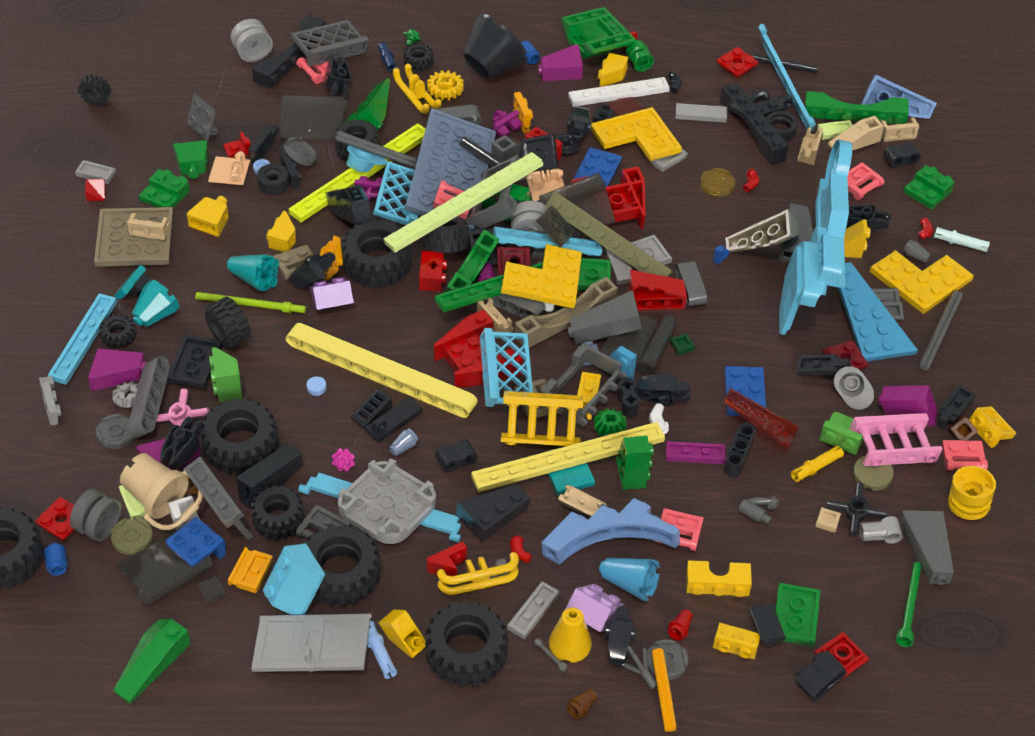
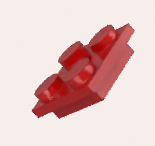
[716,47,758,78]
[35,497,74,541]
[814,632,869,681]

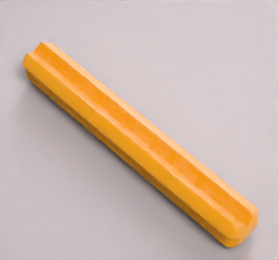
[652,648,677,732]

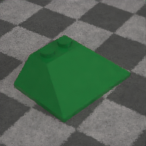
[561,7,636,59]

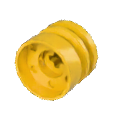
[948,466,996,520]

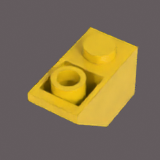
[598,53,628,87]
[266,211,296,252]
[844,220,870,258]
[378,609,425,658]

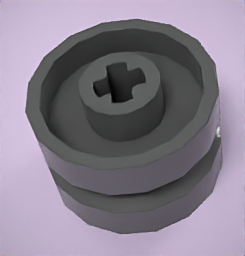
[70,489,122,542]

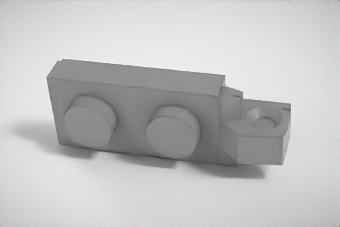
[39,376,61,426]

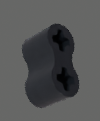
[884,142,921,168]
[617,378,640,418]
[435,439,477,473]

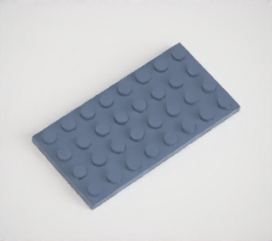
[404,108,496,231]

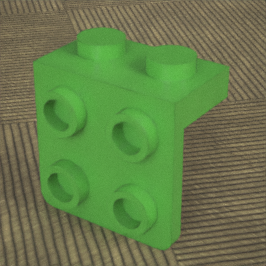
[820,412,864,455]

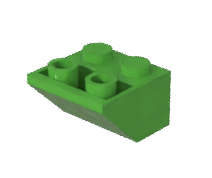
[209,347,242,402]

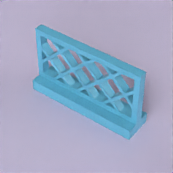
[373,161,418,225]
[480,328,533,407]

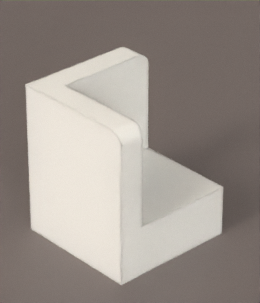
[168,496,199,530]

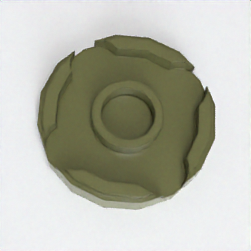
[853,456,893,491]
[111,517,153,555]

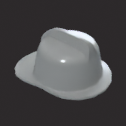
[834,366,874,410]

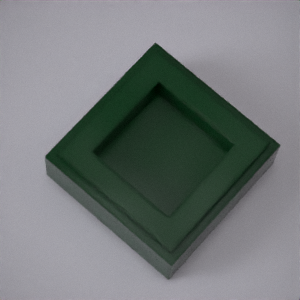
[669,333,695,356]

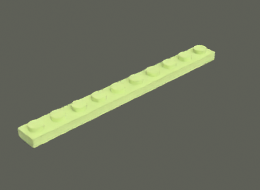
[384,152,543,252]

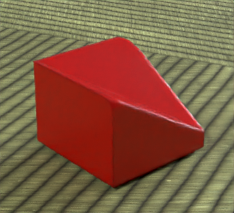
[85,179,106,201]

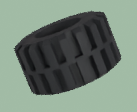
[334,119,379,163]
[423,218,469,253]
[204,296,251,349]
[251,485,304,541]

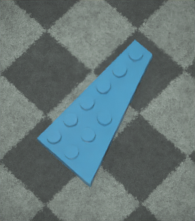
[838,262,918,361]

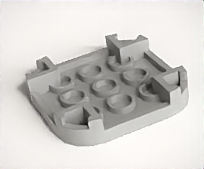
[338,458,436,544]

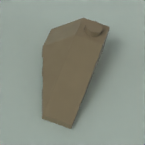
[726,209,800,253]

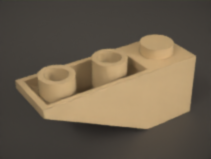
[828,116,884,150]

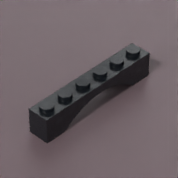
[252,14,327,89]
[720,82,788,166]

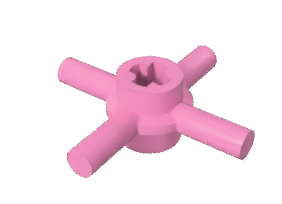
[156,389,210,426]

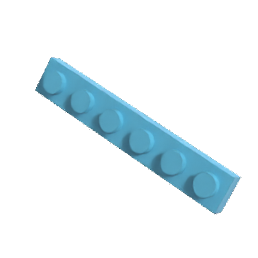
[493,226,602,256]
[48,293,117,385]

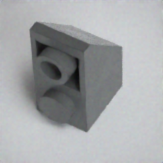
[491,135,522,162]

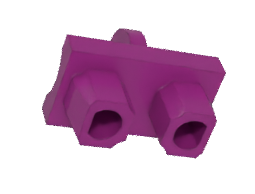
[492,110,522,137]
[354,176,387,203]

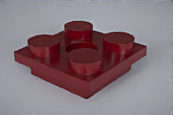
[496,247,530,276]
[822,340,869,370]

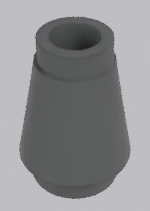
[903,239,931,263]

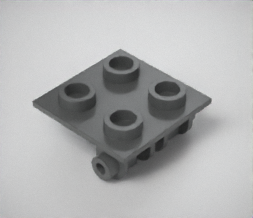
[186,93,218,141]

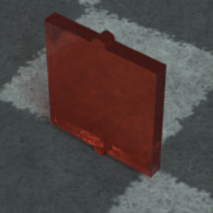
[608,96,644,116]

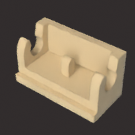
[881,117,919,142]
[797,127,823,165]
[127,213,170,240]
[477,298,514,333]
[558,485,607,518]

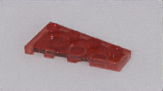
[723,388,798,449]

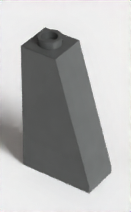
[779,203,813,262]
[568,291,642,344]
[899,510,954,585]

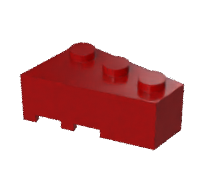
[628,270,687,311]

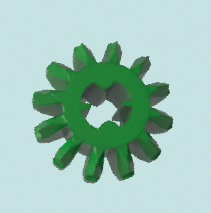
[594,408,627,437]

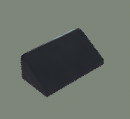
[750,605,786,648]

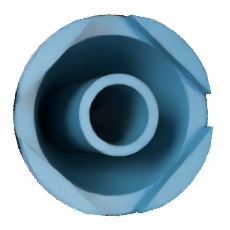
[599,558,660,601]

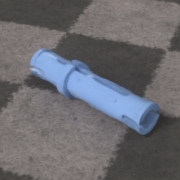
[367,621,397,679]

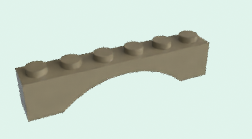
[515,277,618,348]

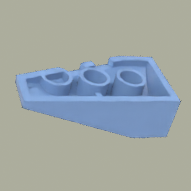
[861,75,937,119]

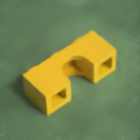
[686,561,752,597]

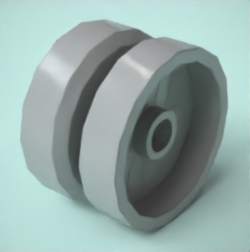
[230,19,273,62]
[511,201,551,246]

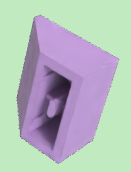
[565,584,626,632]

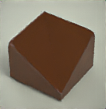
[948,416,978,441]

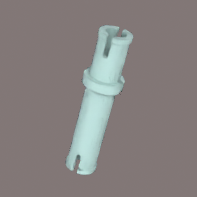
[934,227,990,253]

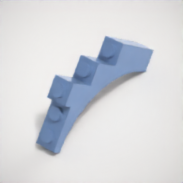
[542,498,680,565]

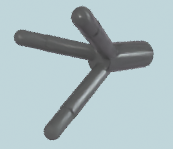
[623,646,657,690]

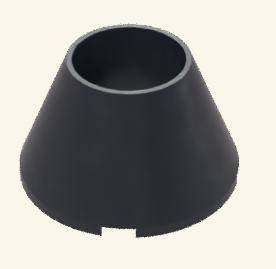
[463,13,528,79]

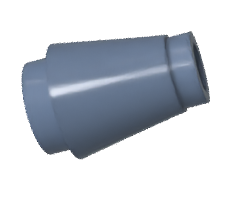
[389,428,418,456]

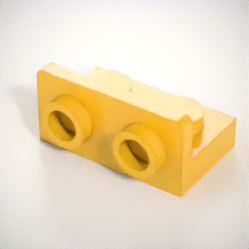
[969,406,1016,448]
[713,623,760,659]

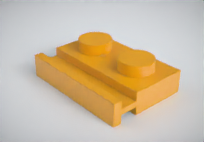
[513,92,533,133]
[320,235,343,280]
[228,547,273,593]

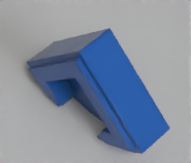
[713,245,729,264]

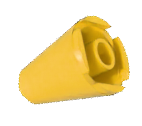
[549,608,592,663]

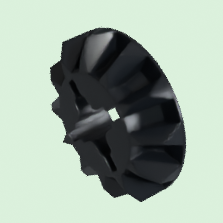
[556,134,580,156]

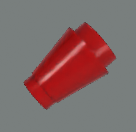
[668,609,693,640]

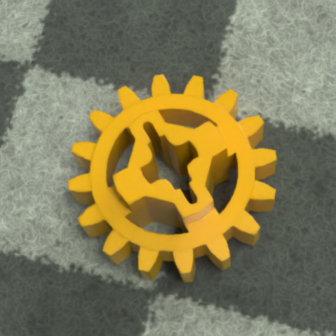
[427,70,463,100]

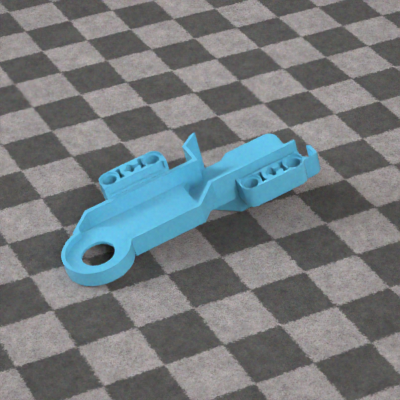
[779,139,852,335]

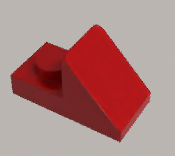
[426,541,467,576]

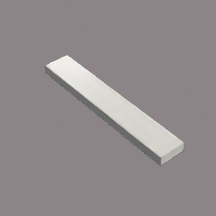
[568,77,669,107]

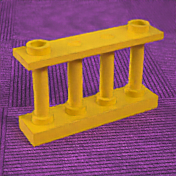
[501,391,583,447]

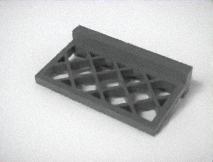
[291,20,369,67]
[184,457,253,540]

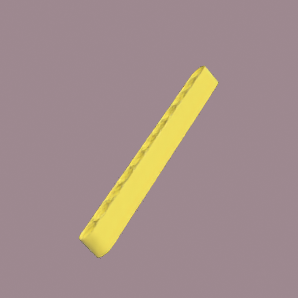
[285,323,478,418]

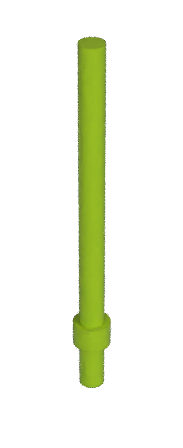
[196,292,306,313]

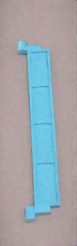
[758,24,816,132]
[298,473,461,543]

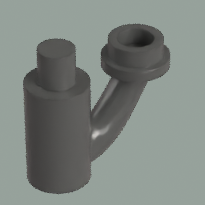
[738,496,780,524]

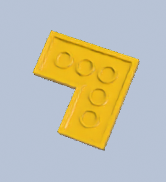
[591,107,682,161]
[501,244,582,309]
[870,250,974,314]

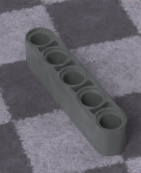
[127,356,170,439]

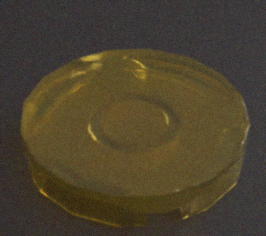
[700,168,735,197]

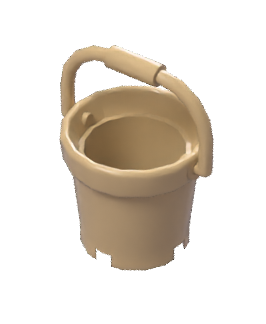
[120,453,203,530]

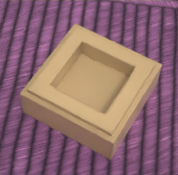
[816,507,841,533]

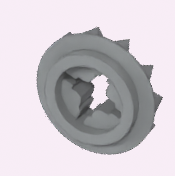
[113,381,139,408]

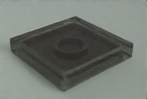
[536,205,575,248]

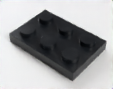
[167,335,222,389]

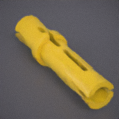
[791,446,844,482]

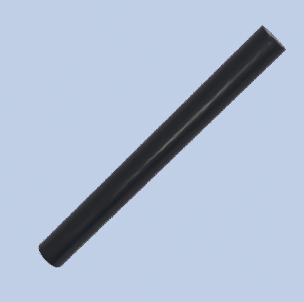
[753,54,818,73]

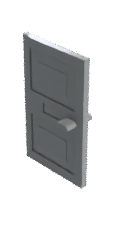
[251,614,372,672]

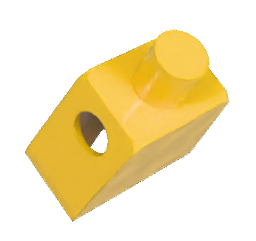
[187,196,229,237]

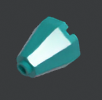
[132,280,180,327]

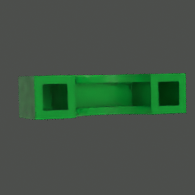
[444,230,500,293]

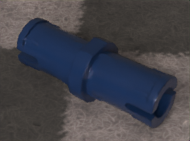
[378,42,397,72]

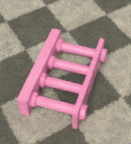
[849,413,943,466]

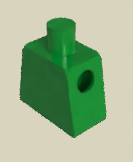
[173,140,209,179]

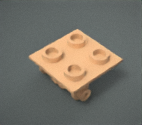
[208,151,250,185]
[526,168,568,201]

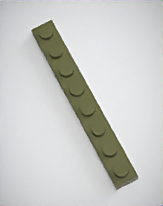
[545,191,673,277]

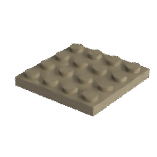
[94,207,174,267]

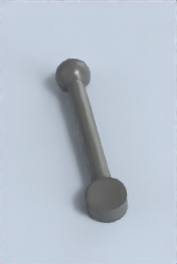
[534,638,567,672]

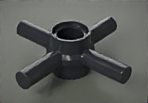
[826,483,888,536]

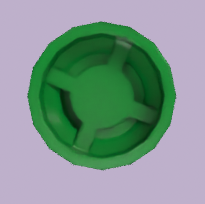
[626,40,654,72]

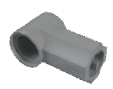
[859,516,903,544]

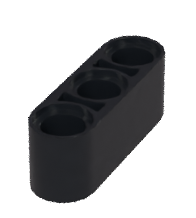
[724,422,756,477]

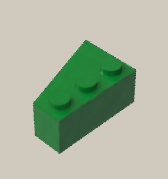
[616,435,654,490]

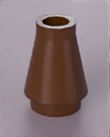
[566,689,598,719]

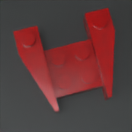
[570,166,646,230]
[433,309,523,388]

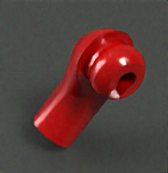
[743,169,759,193]
[918,217,934,240]
[510,536,532,564]

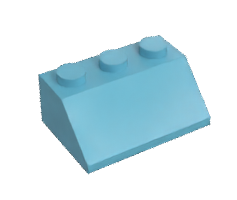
[263,544,325,615]

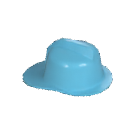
[347,146,387,172]

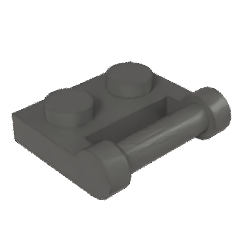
[296,505,351,539]

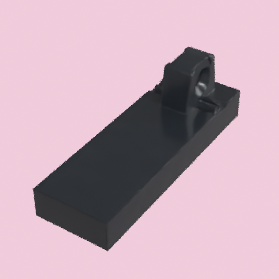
[365,397,423,443]

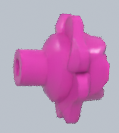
[332,448,355,471]

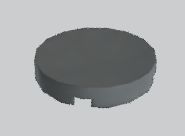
[284,137,317,166]
[96,414,134,449]
[647,639,688,680]

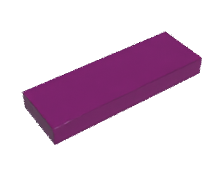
[666,441,726,464]

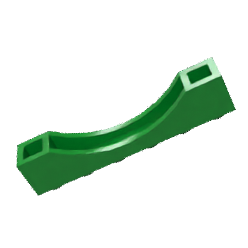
[805,91,909,124]

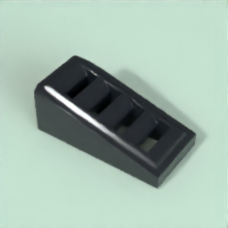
[351,388,392,429]

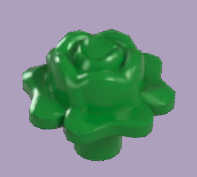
[403,29,422,46]

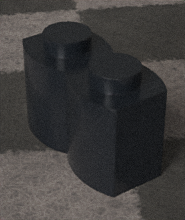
[795,650,847,702]

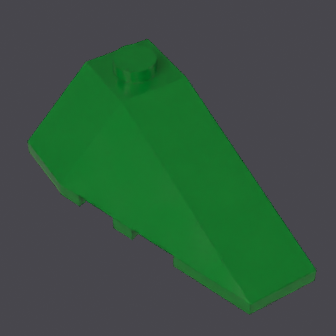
[345,78,390,130]
[113,619,191,704]

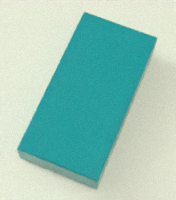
[114,265,146,300]

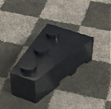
[326,185,372,225]
[455,484,530,543]

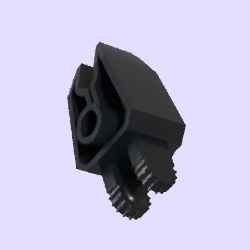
[324,55,352,98]
[566,106,592,142]
[846,205,892,235]
[289,252,335,288]
[635,374,691,406]
[160,416,204,470]
[605,605,636,666]

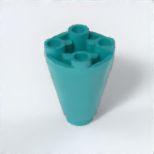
[227,254,279,291]

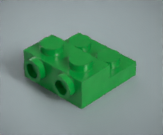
[903,165,954,210]
[139,169,189,208]

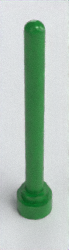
[896,562,921,647]

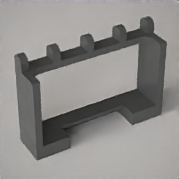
[466,155,525,229]
[540,343,627,426]

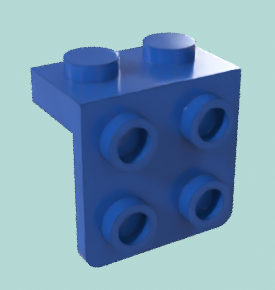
[166,517,226,566]

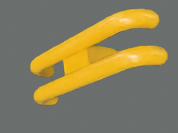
[393,64,441,114]
[437,552,519,595]

